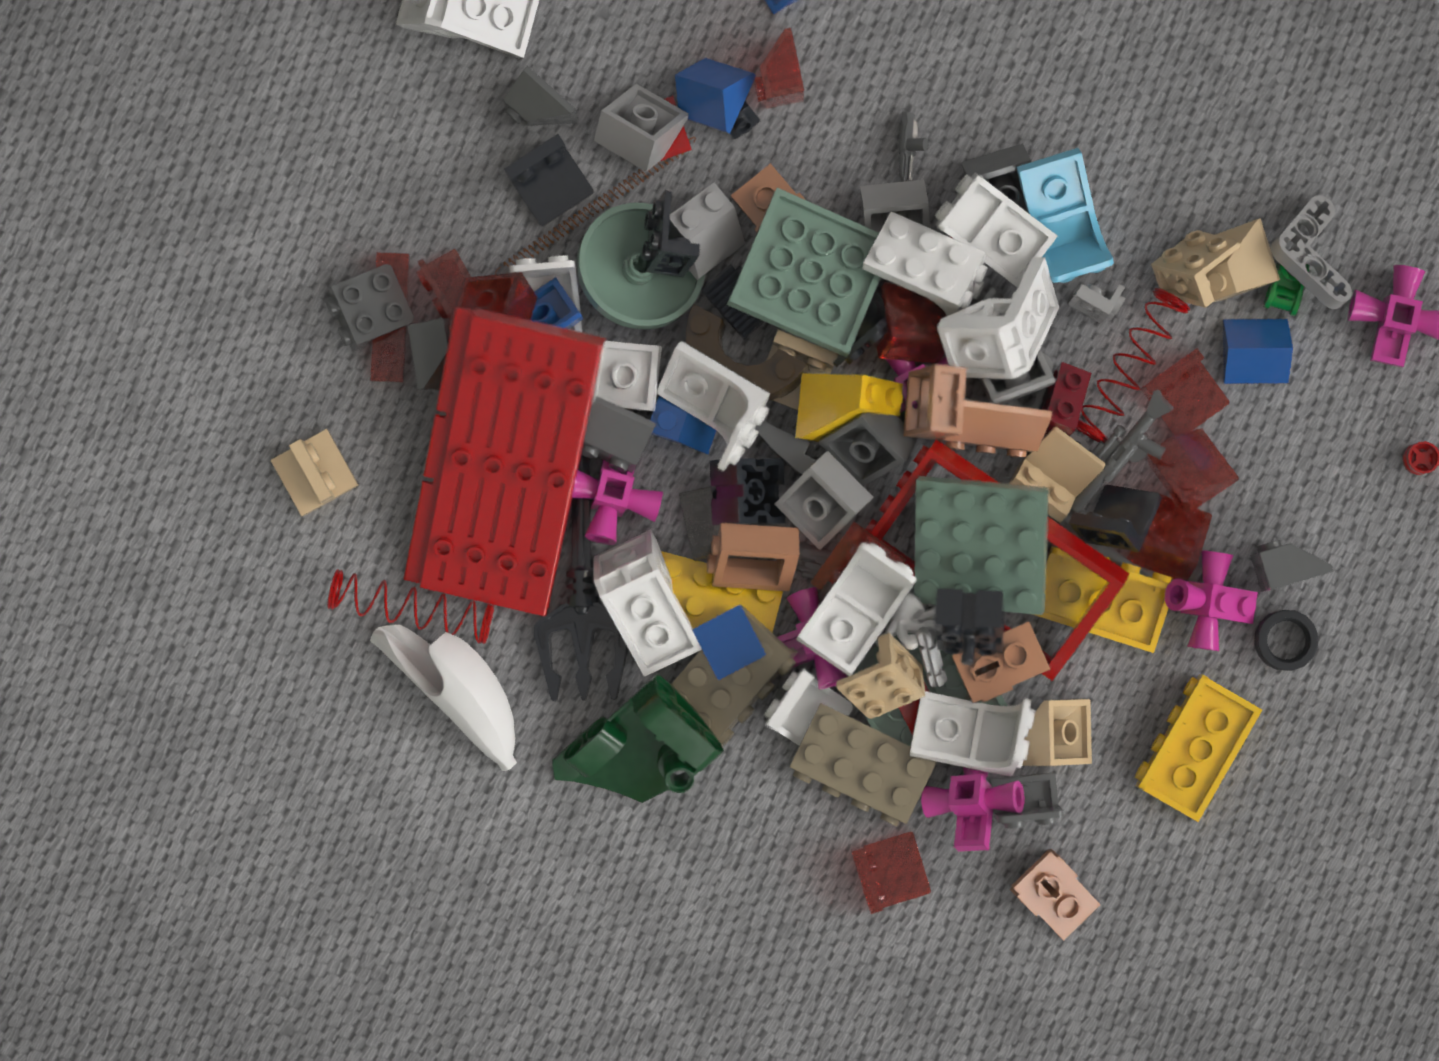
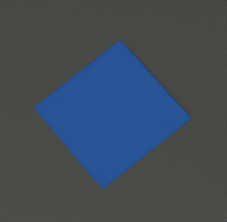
[693,605,766,680]

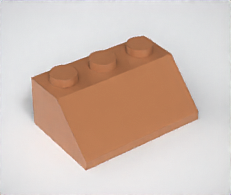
[937,400,1052,458]

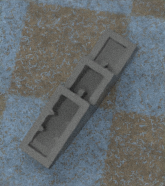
[755,421,817,476]

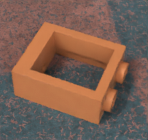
[904,364,967,440]
[707,523,799,591]

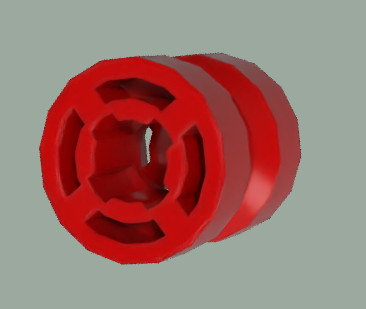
[1402,441,1439,475]

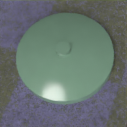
[576,203,705,330]

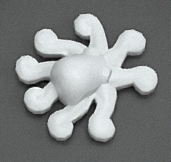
[875,585,936,650]

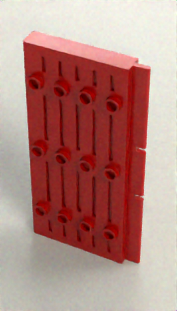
[403,307,605,616]

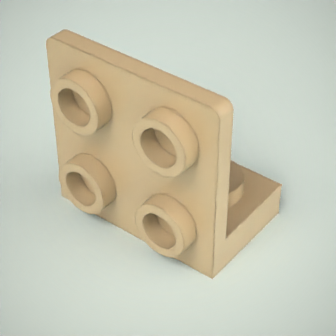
[1151,231,1240,308]
[767,329,838,411]
[1009,427,1105,523]
[837,633,925,719]

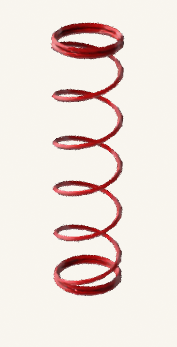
[1076,288,1190,443]
[327,569,494,645]

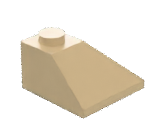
[1205,219,1280,302]
[1022,699,1092,766]

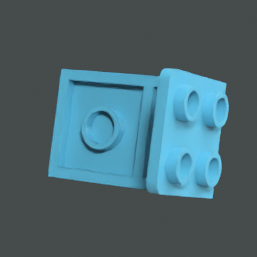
[1016,148,1114,283]

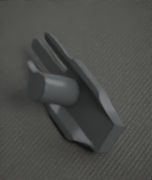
[898,112,929,182]

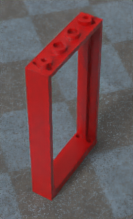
[862,439,1130,681]

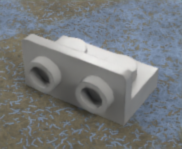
[1068,284,1126,324]

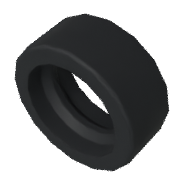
[1254,610,1318,671]

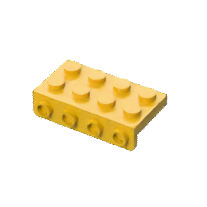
[1032,546,1172,653]
[661,551,783,633]
[1134,674,1262,822]

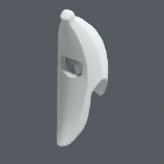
[370,625,517,771]

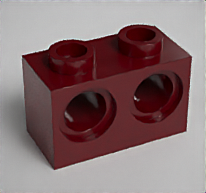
[1040,362,1092,436]

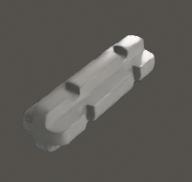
[916,627,947,687]

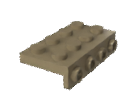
[671,605,798,746]
[789,703,937,826]

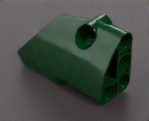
[552,675,724,803]

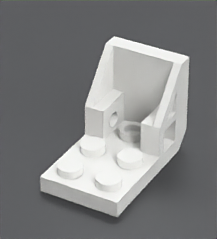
[396,0,539,58]
[937,257,1059,379]
[593,529,702,677]

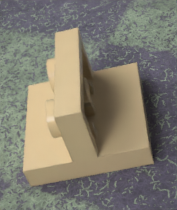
[271,429,359,517]

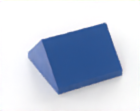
[675,58,756,134]
[502,277,584,329]
[1223,319,1293,384]

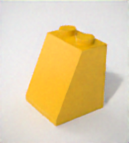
[795,373,903,442]

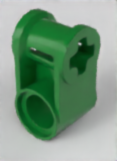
[1263,262,1310,317]

